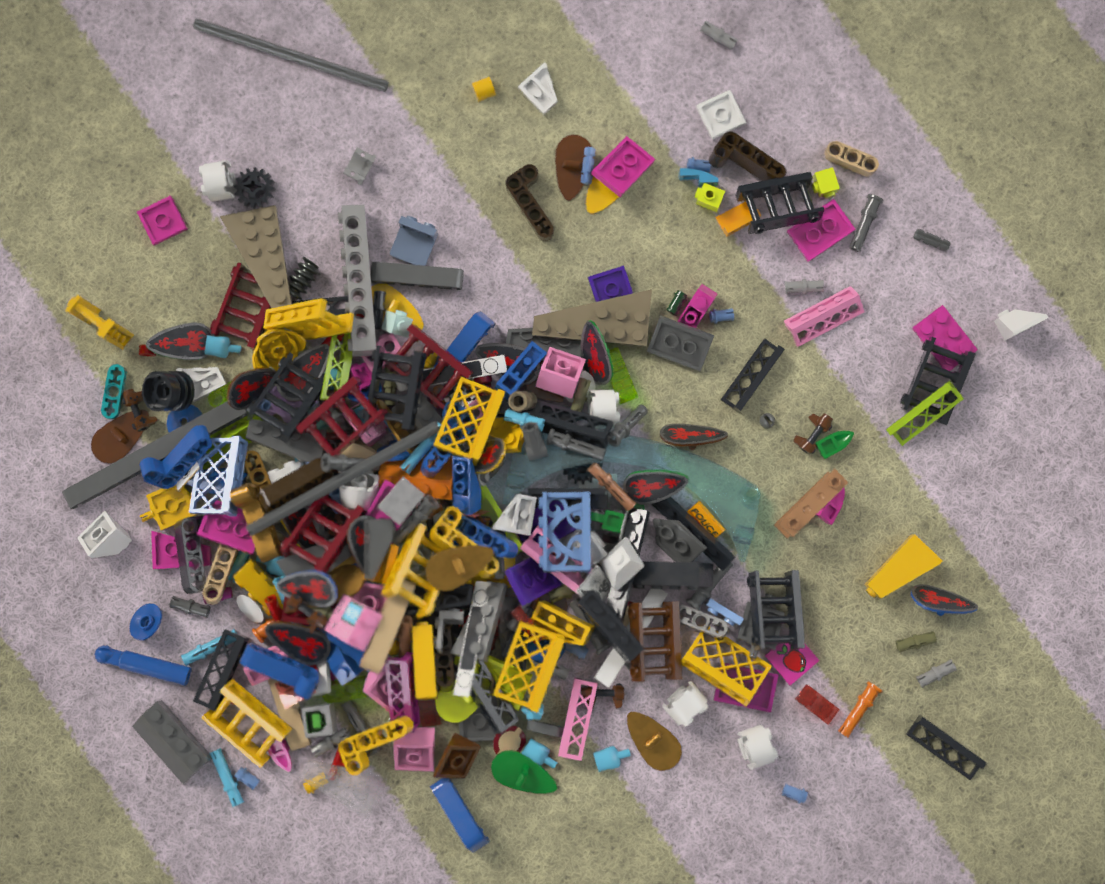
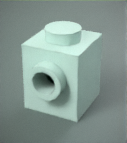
[381,310,413,337]

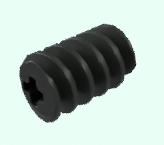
[289,256,321,300]

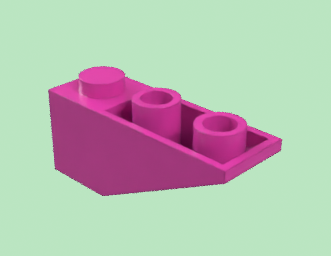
[677,284,718,328]

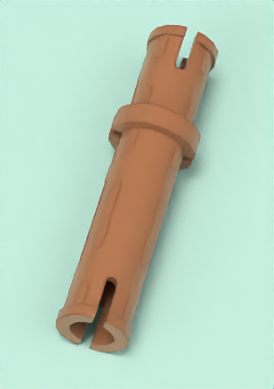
[588,462,636,511]
[398,616,413,668]

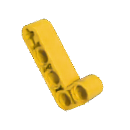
[429,507,499,579]
[339,716,414,776]

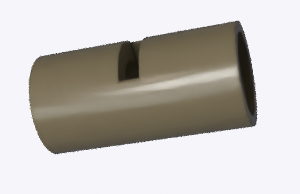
[508,391,537,411]

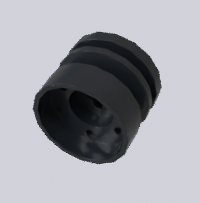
[142,371,195,412]

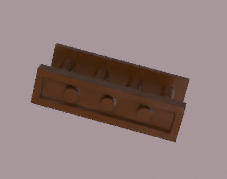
[628,601,682,682]

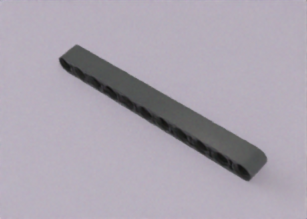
[62,401,248,509]

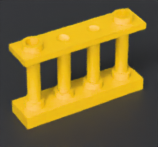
[66,295,134,350]
[263,298,354,340]
[381,523,457,618]
[201,679,292,768]

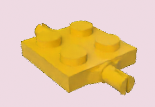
[489,417,525,454]
[140,485,202,531]

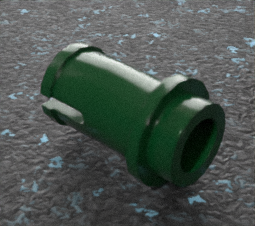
[666,290,687,316]

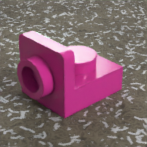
[349,362,372,391]

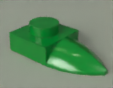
[815,431,854,460]

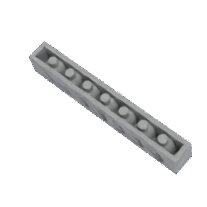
[338,205,376,357]

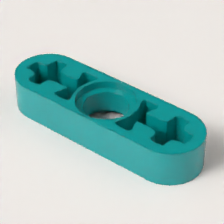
[101,364,127,420]

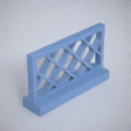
[189,436,248,517]

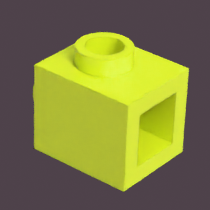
[812,167,840,199]
[694,183,725,212]

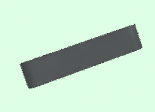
[370,262,464,290]

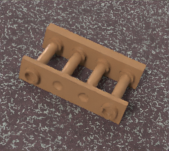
[774,469,849,539]

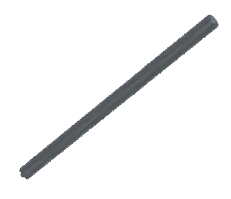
[193,18,389,91]
[246,421,440,536]

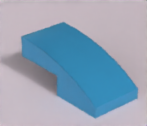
[679,168,719,187]

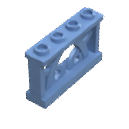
[539,492,591,572]

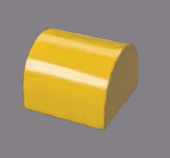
[472,77,496,102]

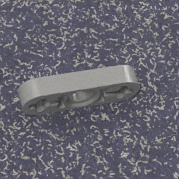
[679,605,728,638]

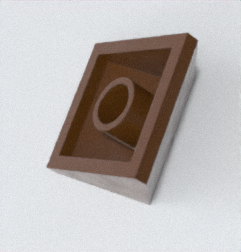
[433,732,481,778]

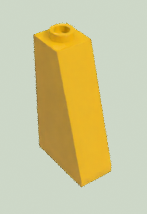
[864,534,943,598]
[412,622,438,700]

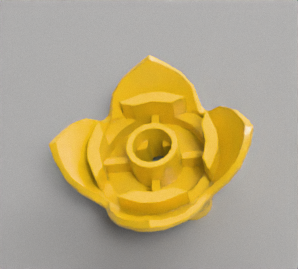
[252,328,306,371]

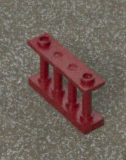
[210,262,272,350]
[385,324,474,409]
[296,376,388,456]
[281,493,366,574]

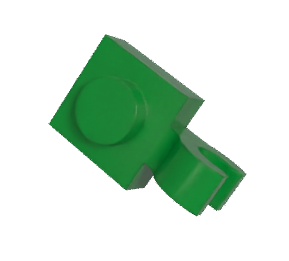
[590,510,625,534]

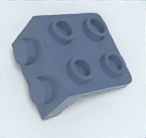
[390,215,438,266]

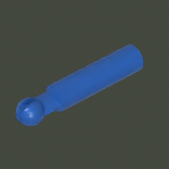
[94,645,192,686]

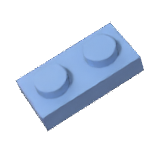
[705,598,743,626]

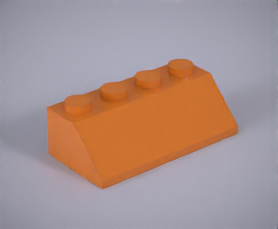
[378,455,453,500]

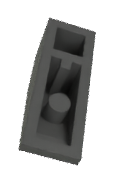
[364,519,395,580]

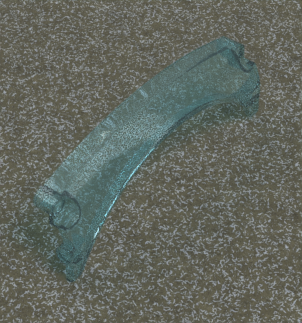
[502,430,761,563]

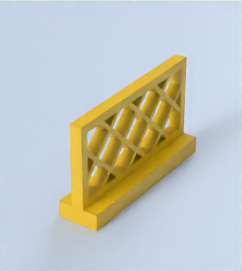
[433,377,505,466]
[493,621,565,713]
[681,624,772,707]

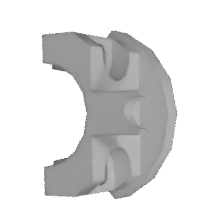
[343,147,376,185]

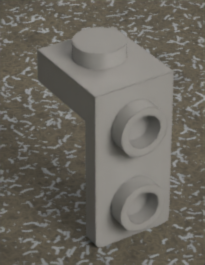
[434,609,465,654]

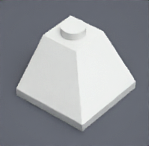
[994,309,1049,341]
[78,511,132,558]
[599,537,644,591]

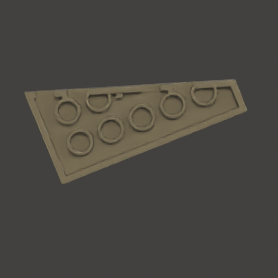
[220,205,292,308]
[532,289,652,347]

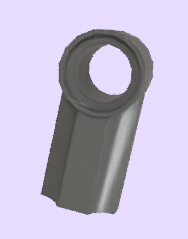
[521,421,548,461]

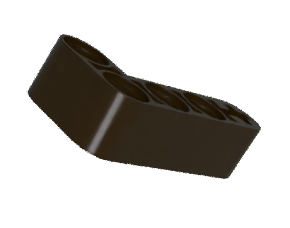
[709,131,787,181]
[505,164,554,241]
[257,457,334,513]
[413,614,455,692]

